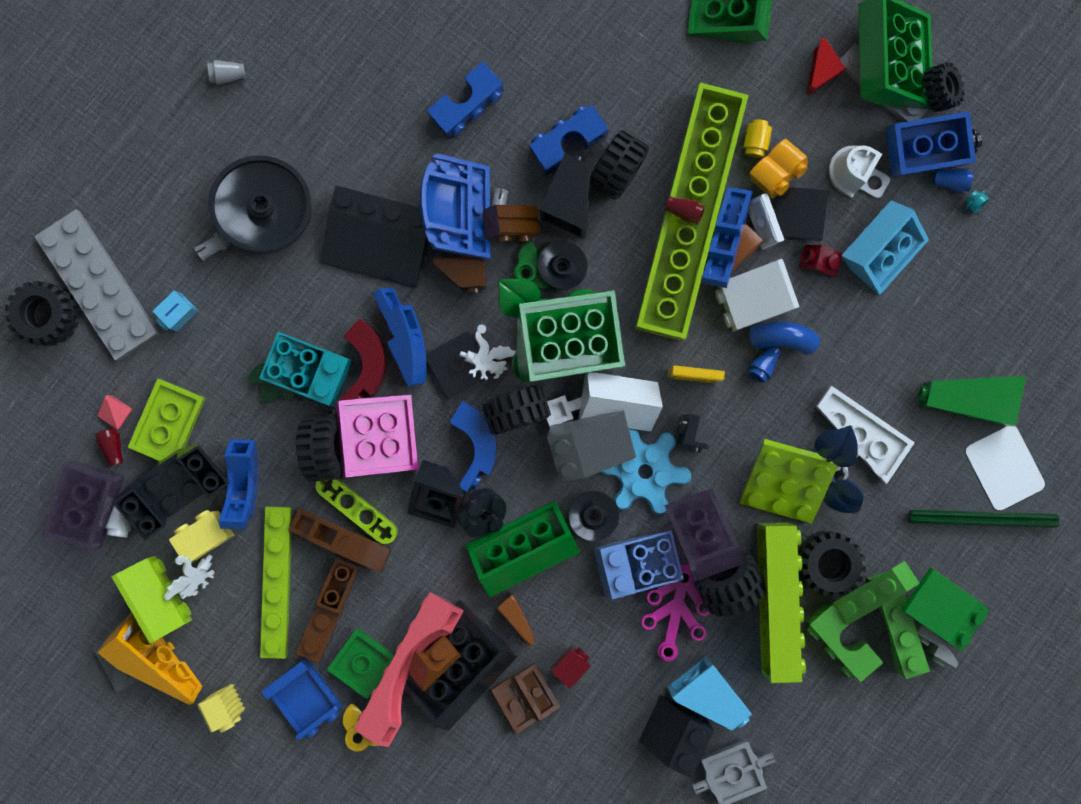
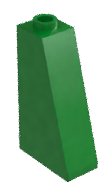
[918,376,1026,427]

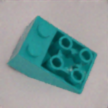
[259,332,353,407]

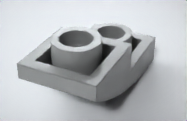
[914,621,958,668]

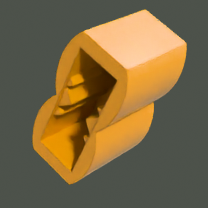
[750,139,808,198]

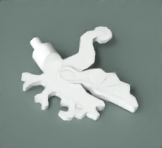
[459,325,516,381]
[164,554,215,601]

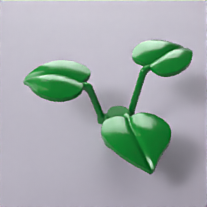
[498,279,597,379]

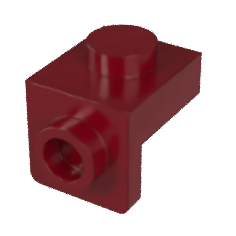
[799,245,843,277]

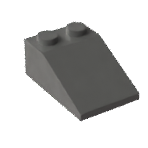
[547,410,636,483]

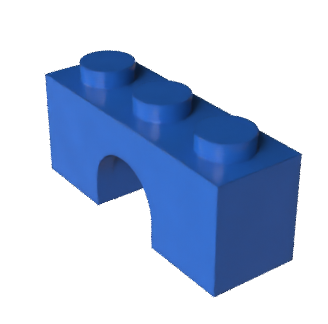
[427,62,504,139]
[529,104,609,175]

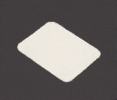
[966,426,1045,510]

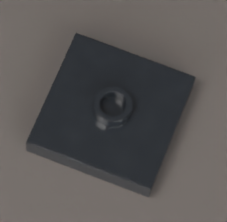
[426,331,492,399]

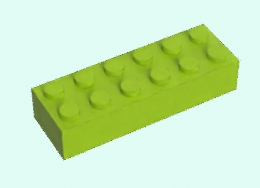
[756,522,806,683]

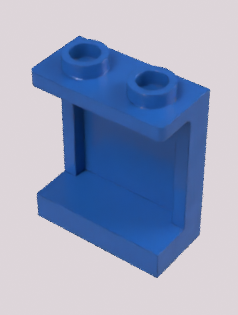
[261,658,342,740]

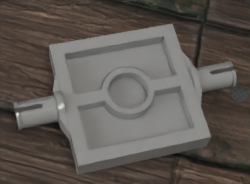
[692,739,776,804]

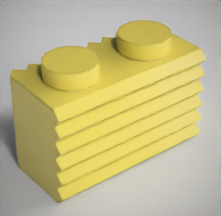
[197,684,245,733]

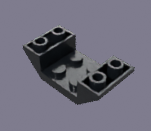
[112,444,230,540]

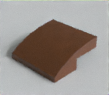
[489,664,560,734]

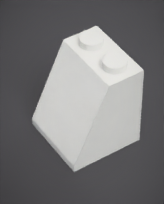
[715,259,799,332]

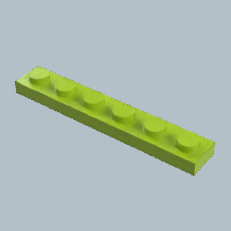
[260,506,292,659]

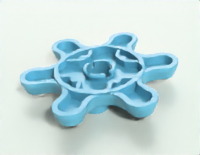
[601,428,691,515]

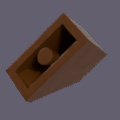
[433,257,487,294]

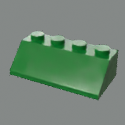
[466,501,580,597]

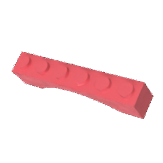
[354,592,464,747]

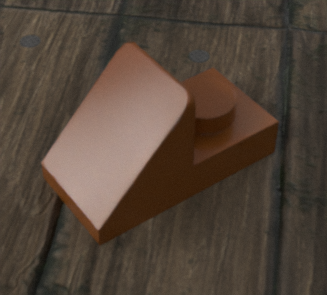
[408,636,461,691]

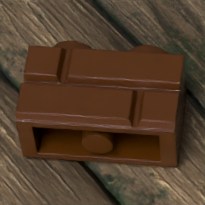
[482,205,541,244]

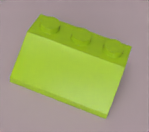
[111,556,192,644]

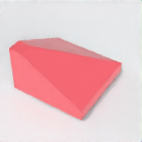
[97,395,133,430]

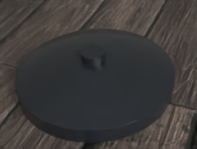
[208,155,312,254]

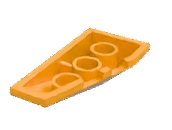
[97,612,202,705]

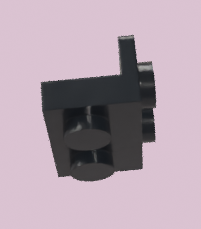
[676,413,709,453]

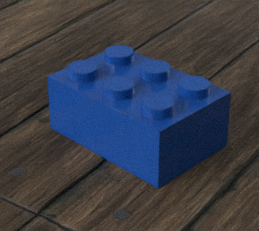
[885,111,976,177]

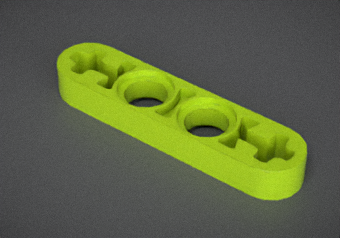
[316,479,398,544]

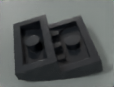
[773,187,829,242]

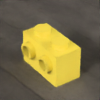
[169,510,234,563]

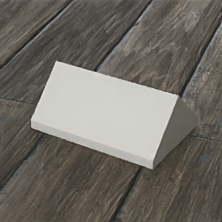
[579,372,663,431]

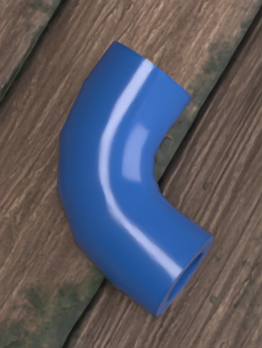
[750,321,820,355]

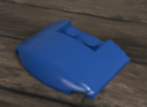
[419,153,491,260]

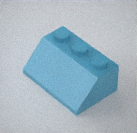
[842,200,929,295]

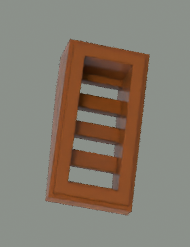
[498,592,535,646]

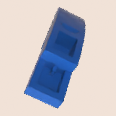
[373,288,426,387]

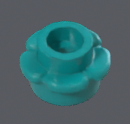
[965,190,989,213]

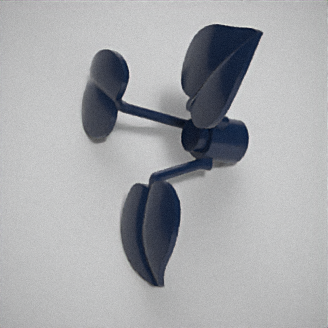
[755,425,864,513]

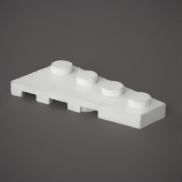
[815,386,915,484]

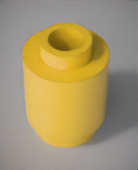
[743,119,772,158]

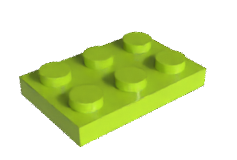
[128,378,206,461]

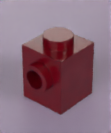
[551,645,591,689]

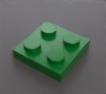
[327,627,395,699]

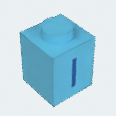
[152,290,198,332]

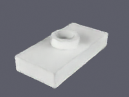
[748,194,784,250]

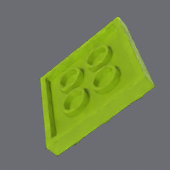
[740,439,838,524]

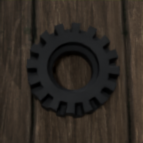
[922,62,965,112]

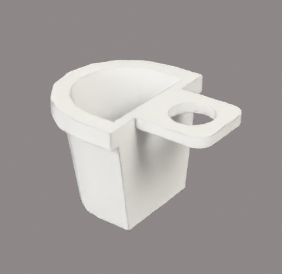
[828,145,890,198]

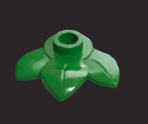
[513,242,551,289]

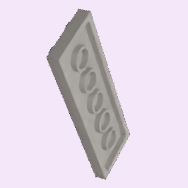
[34,209,160,361]

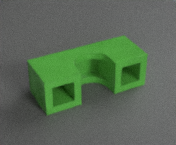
[833,561,920,625]
[805,601,883,683]

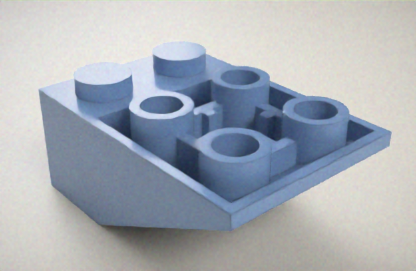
[593,530,684,599]

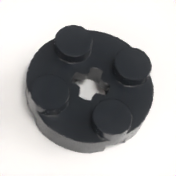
[457,488,507,537]

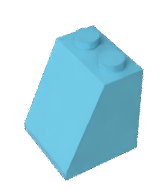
[667,656,752,730]

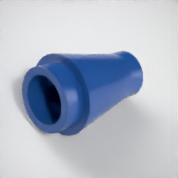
[933,168,973,193]
[748,347,781,383]

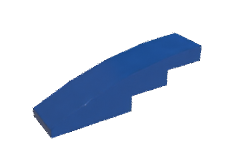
[702,187,752,288]

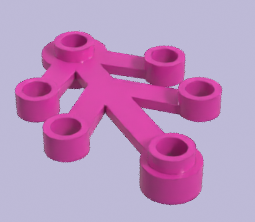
[641,565,709,662]

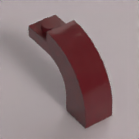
[339,318,387,401]

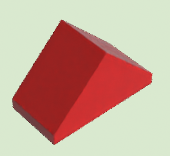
[806,38,846,95]

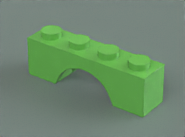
[866,572,930,679]

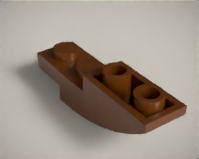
[288,508,392,573]
[295,558,359,663]

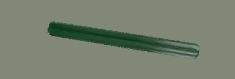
[908,510,1060,528]

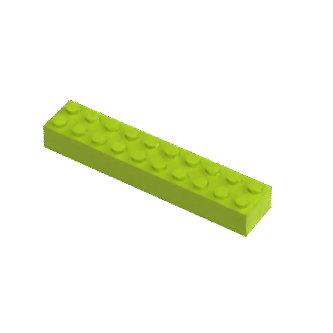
[634,83,749,342]

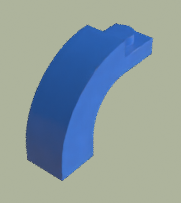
[450,401,497,492]
[218,439,258,530]

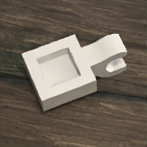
[547,395,582,426]

